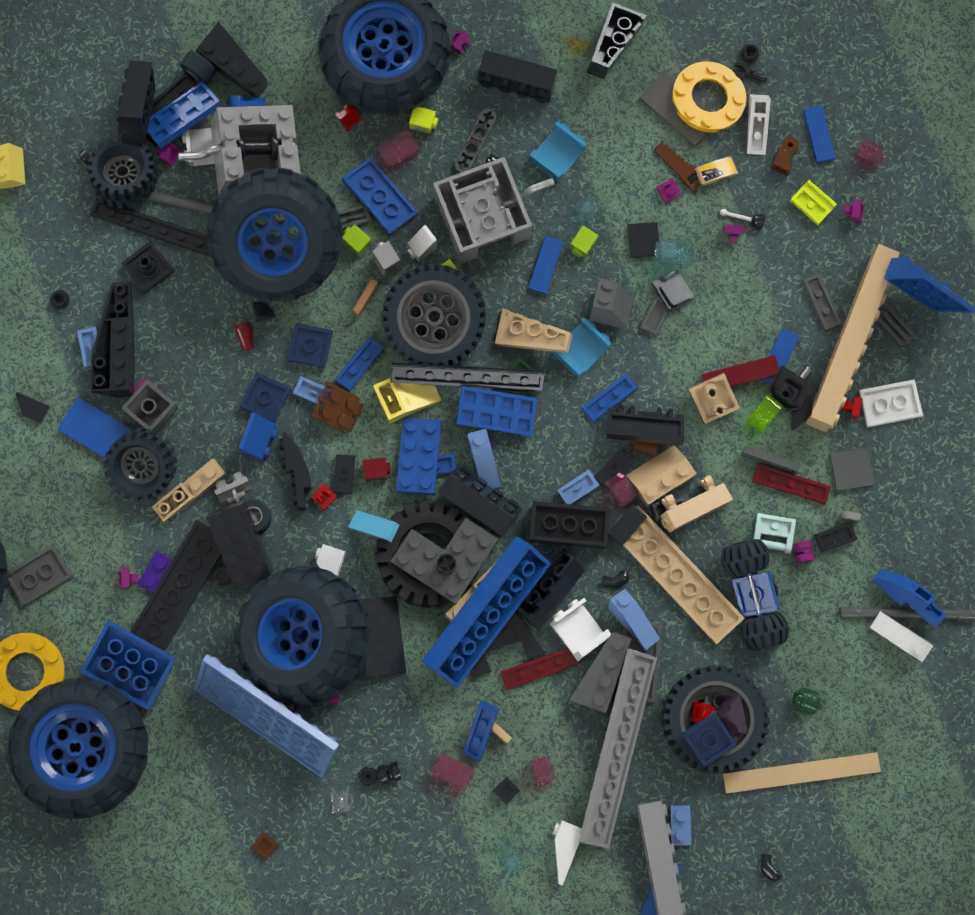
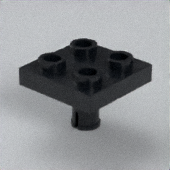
[121,241,174,294]

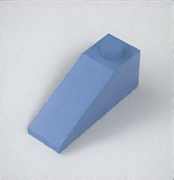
[467,429,501,489]
[608,589,660,651]

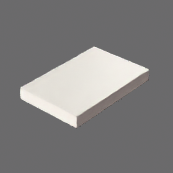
[858,379,923,428]

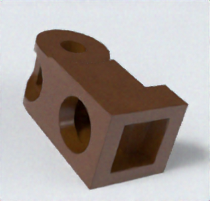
[771,137,798,176]

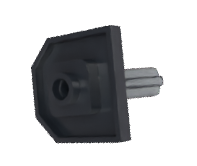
[768,365,814,411]

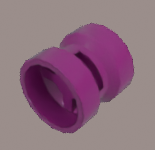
[792,541,815,564]

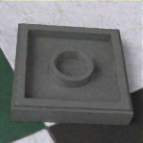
[830,448,875,491]

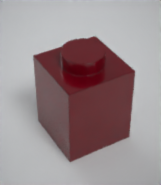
[363,458,391,482]

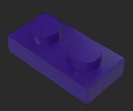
[137,551,172,593]

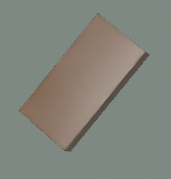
[353,279,378,318]

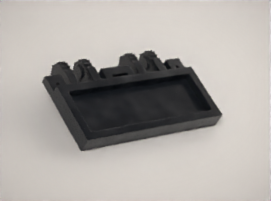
[606,404,684,446]

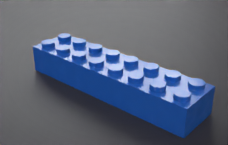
[422,536,551,688]

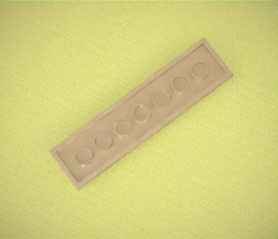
[623,505,744,645]

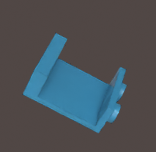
[529,121,587,182]
[551,317,611,379]

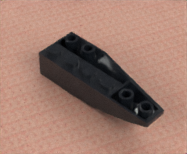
[91,282,135,398]

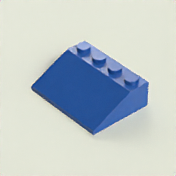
[884,256,975,313]
[80,620,177,710]

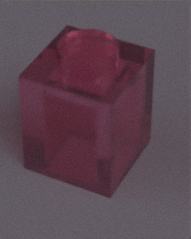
[854,139,885,169]
[604,473,637,506]
[529,756,555,787]

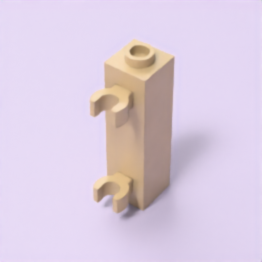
[661,475,733,533]

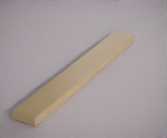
[723,752,881,793]

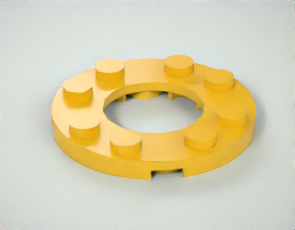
[672,61,746,133]
[0,633,65,711]

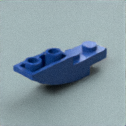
[872,569,947,628]

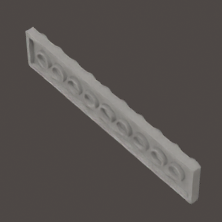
[579,649,657,849]

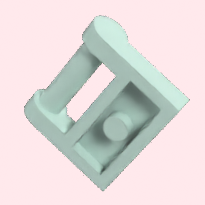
[753,513,796,554]

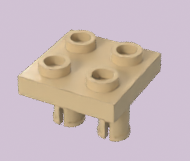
[689,373,740,424]

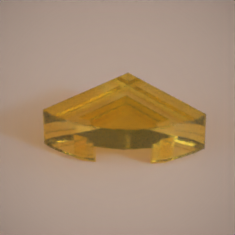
[565,36,590,55]

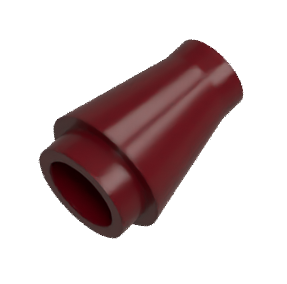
[234,322,254,351]

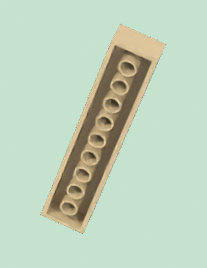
[805,244,900,432]

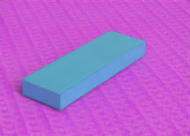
[348,510,399,542]

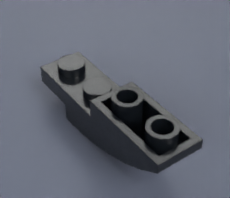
[279,432,312,510]

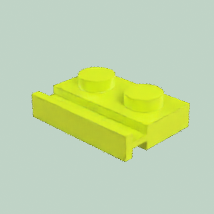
[790,180,837,225]

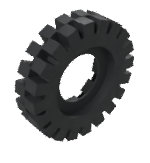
[376,501,479,608]

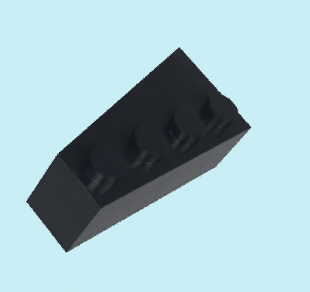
[586,2,647,79]

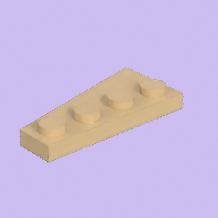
[495,308,572,353]

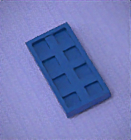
[147,81,222,148]
[456,386,537,437]
[396,417,442,495]

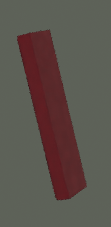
[701,355,779,387]
[752,463,831,505]
[501,648,580,690]

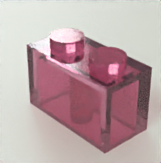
[376,130,421,172]
[430,752,475,793]

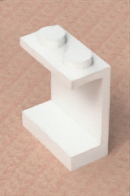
[182,128,215,166]
[550,598,611,661]

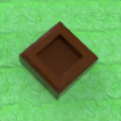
[252,832,279,860]

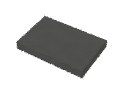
[8,544,74,608]

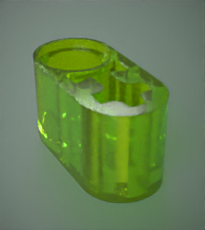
[746,394,783,433]

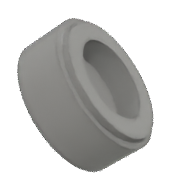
[841,510,862,521]

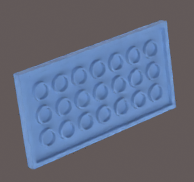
[194,654,339,778]

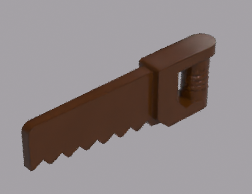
[654,141,701,193]

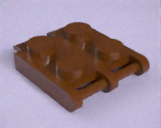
[310,381,364,433]

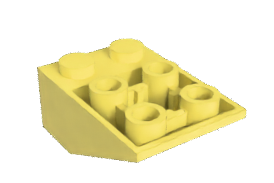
[0,143,25,189]
[373,378,442,424]

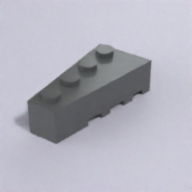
[569,632,633,715]

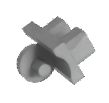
[214,472,253,503]

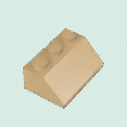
[626,445,697,508]

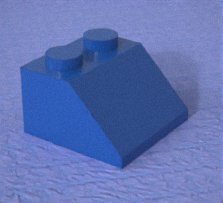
[239,412,278,462]

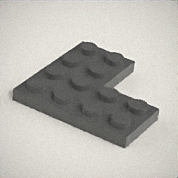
[390,518,498,604]

